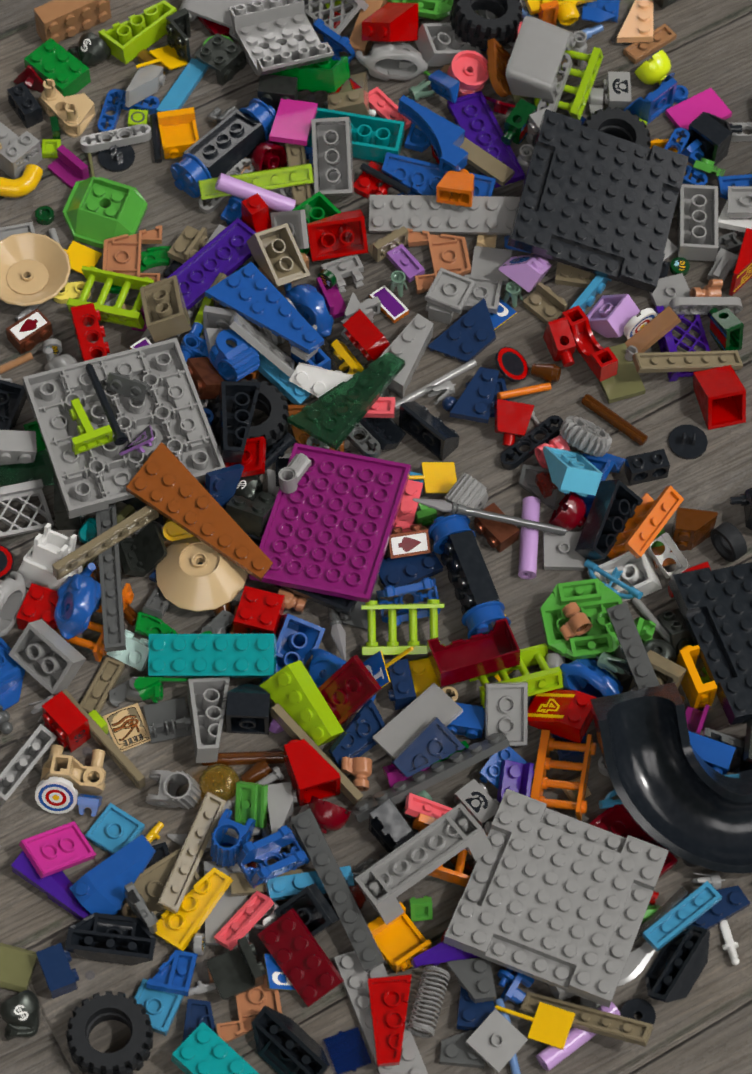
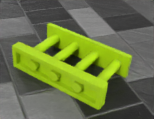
[534,47,604,120]
[67,266,155,329]
[361,599,445,655]
[469,643,563,708]

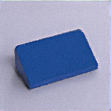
[428,70,460,103]

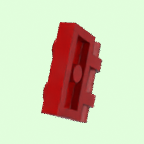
[354,161,393,199]

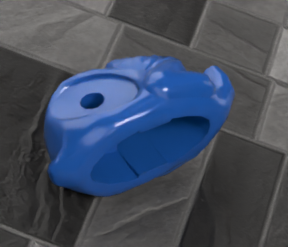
[284,283,334,337]
[54,563,102,640]
[308,649,376,701]
[560,659,623,698]

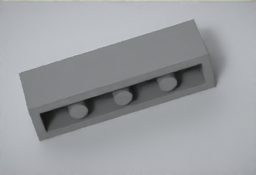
[0,724,57,807]

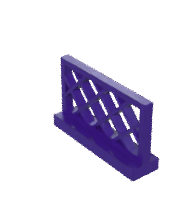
[654,306,710,381]

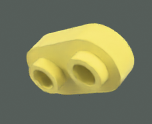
[53,281,91,304]

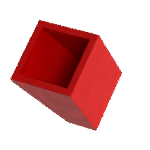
[362,2,418,42]
[693,365,746,430]
[284,739,341,807]

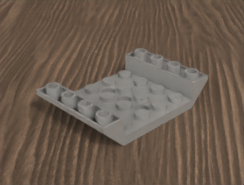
[229,0,334,76]

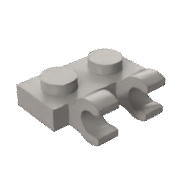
[321,254,364,294]

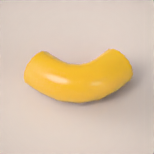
[0,164,43,198]

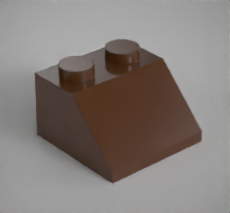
[671,507,718,551]

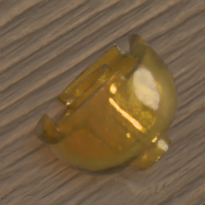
[198,764,240,801]

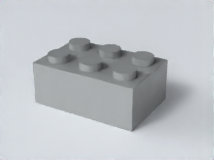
[8,619,86,694]

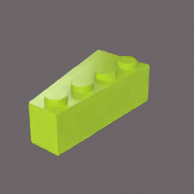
[98,0,177,64]
[259,660,344,746]

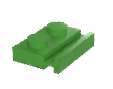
[693,158,726,177]
[235,781,268,828]

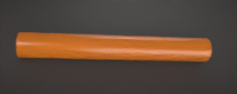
[497,382,551,400]

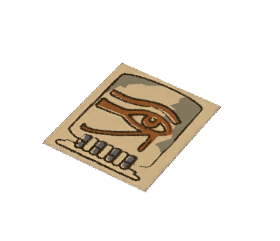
[103,703,151,752]

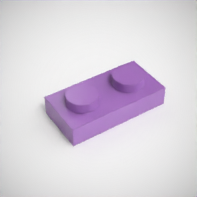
[386,244,425,283]

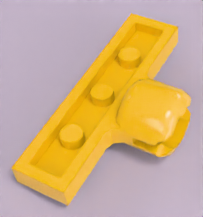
[524,0,597,26]

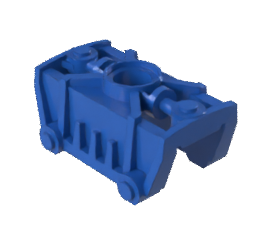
[312,18,356,63]
[376,577,441,626]
[237,825,309,889]

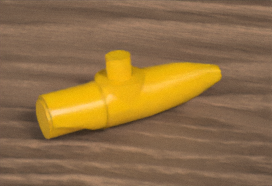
[146,821,164,843]

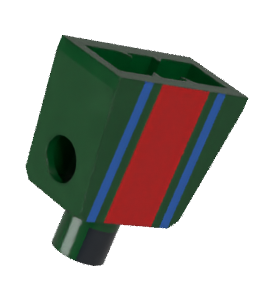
[501,99,537,145]
[708,308,744,351]

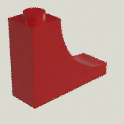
[241,193,272,233]

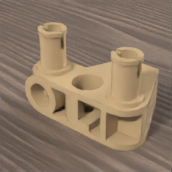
[38,79,95,137]
[40,744,106,795]

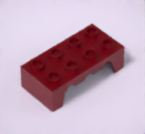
[427,618,520,687]

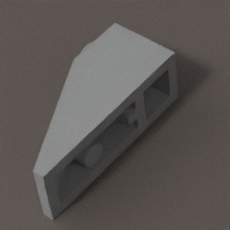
[125,64,166,107]
[267,782,297,834]

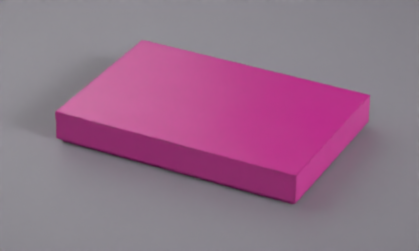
[665,88,732,130]
[269,98,318,146]
[19,821,96,878]

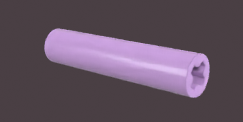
[215,173,296,212]
[518,496,540,579]
[536,1002,620,1071]

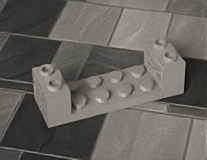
[0,122,42,179]
[354,803,493,925]

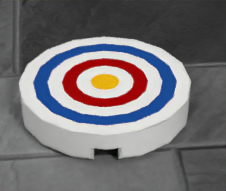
[623,308,657,339]
[35,776,78,814]

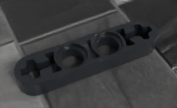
[501,415,563,470]

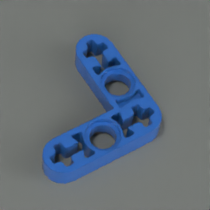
[97,89,160,132]
[664,127,708,185]

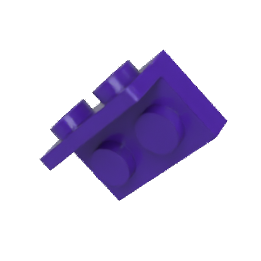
[497,760,535,803]

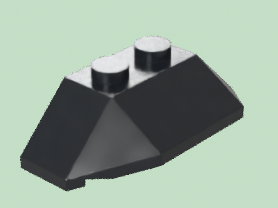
[65,913,156,965]
[645,925,710,1003]
[251,1006,330,1074]

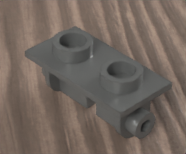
[106,372,150,402]

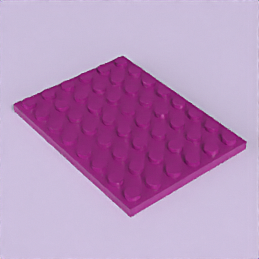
[249,443,411,603]

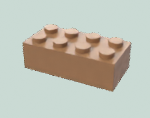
[34,0,111,43]

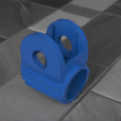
[209,329,261,382]
[210,808,256,868]

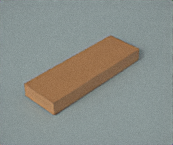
[623,24,677,64]
[625,306,681,353]

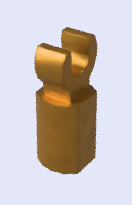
[137,49,166,75]

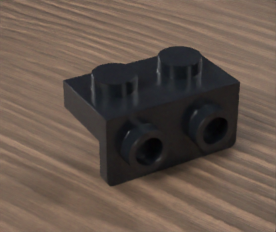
[359,418,406,450]

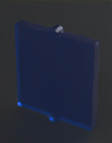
[324,1027,372,1074]

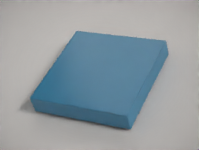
[85,803,145,855]
[134,978,184,1035]

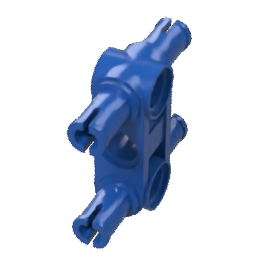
[180,322,224,380]

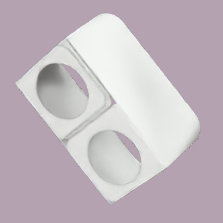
[647,533,688,578]

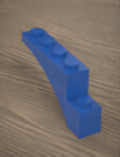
[398,95,468,174]

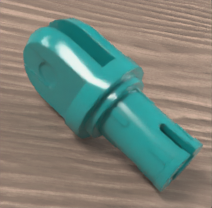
[78,517,97,544]

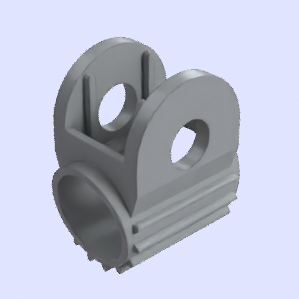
[444,473,488,521]
[145,770,203,810]

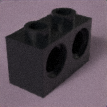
[7,82,43,129]
[624,449,670,486]

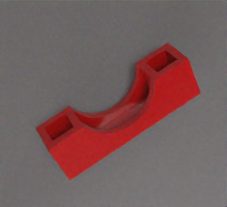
[561,305,618,382]

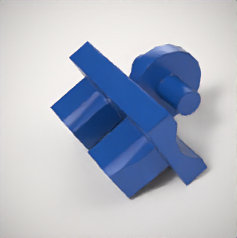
[220,196,244,225]
[497,968,535,1005]

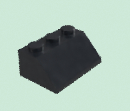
[399,401,459,461]

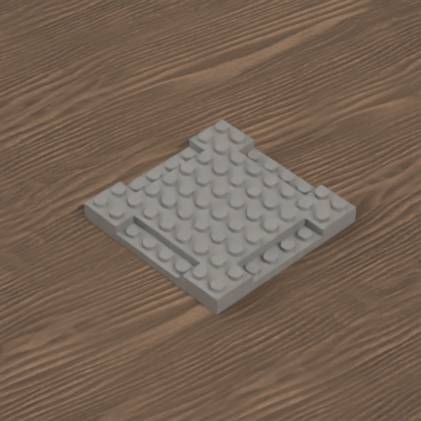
[23,338,225,519]
[443,789,669,1008]

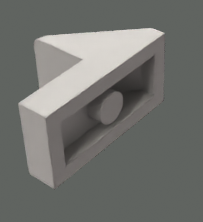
[344,292,381,319]

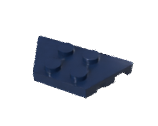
[428,298,496,363]

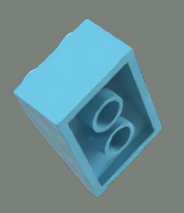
[543,446,603,497]

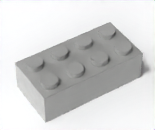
[311,117,354,197]
[677,184,718,261]

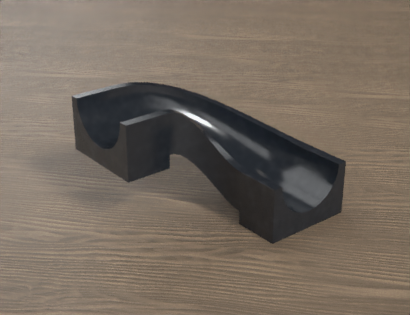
[590,682,752,873]

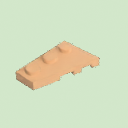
[617,0,653,43]

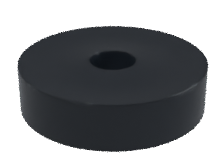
[620,998,656,1026]

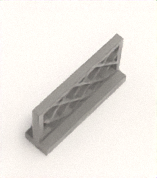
[304,0,369,35]
[0,479,54,539]

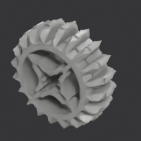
[559,416,612,457]

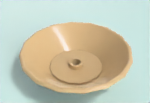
[0,232,71,307]
[156,537,249,612]

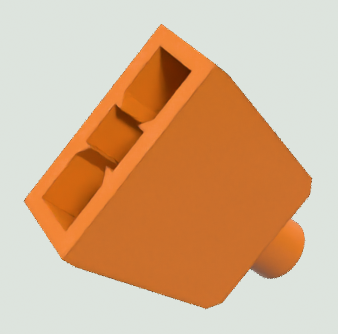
[436,169,474,207]

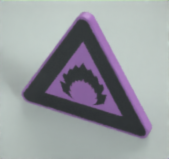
[119,425,154,456]

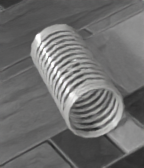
[407,966,451,1038]

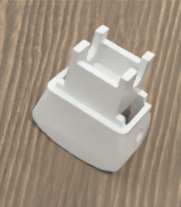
[17,523,83,591]

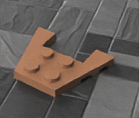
[102,225,163,282]
[407,228,471,294]
[208,970,282,1043]

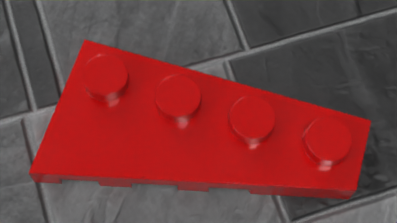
[368,974,412,1067]

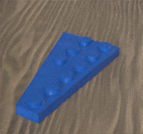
[382,152,496,196]
[205,262,324,354]

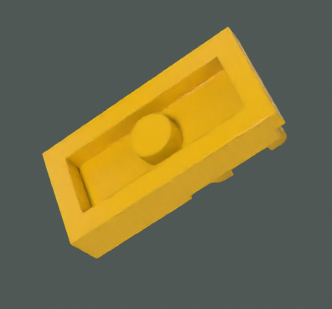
[331,339,366,375]

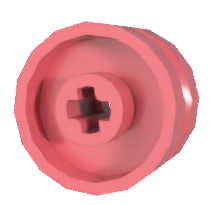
[446,50,489,97]

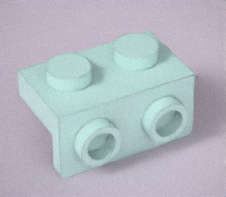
[107,629,149,671]

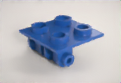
[479,746,528,789]

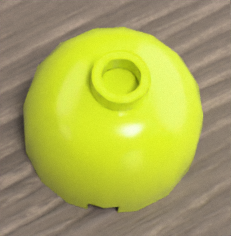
[635,50,671,85]

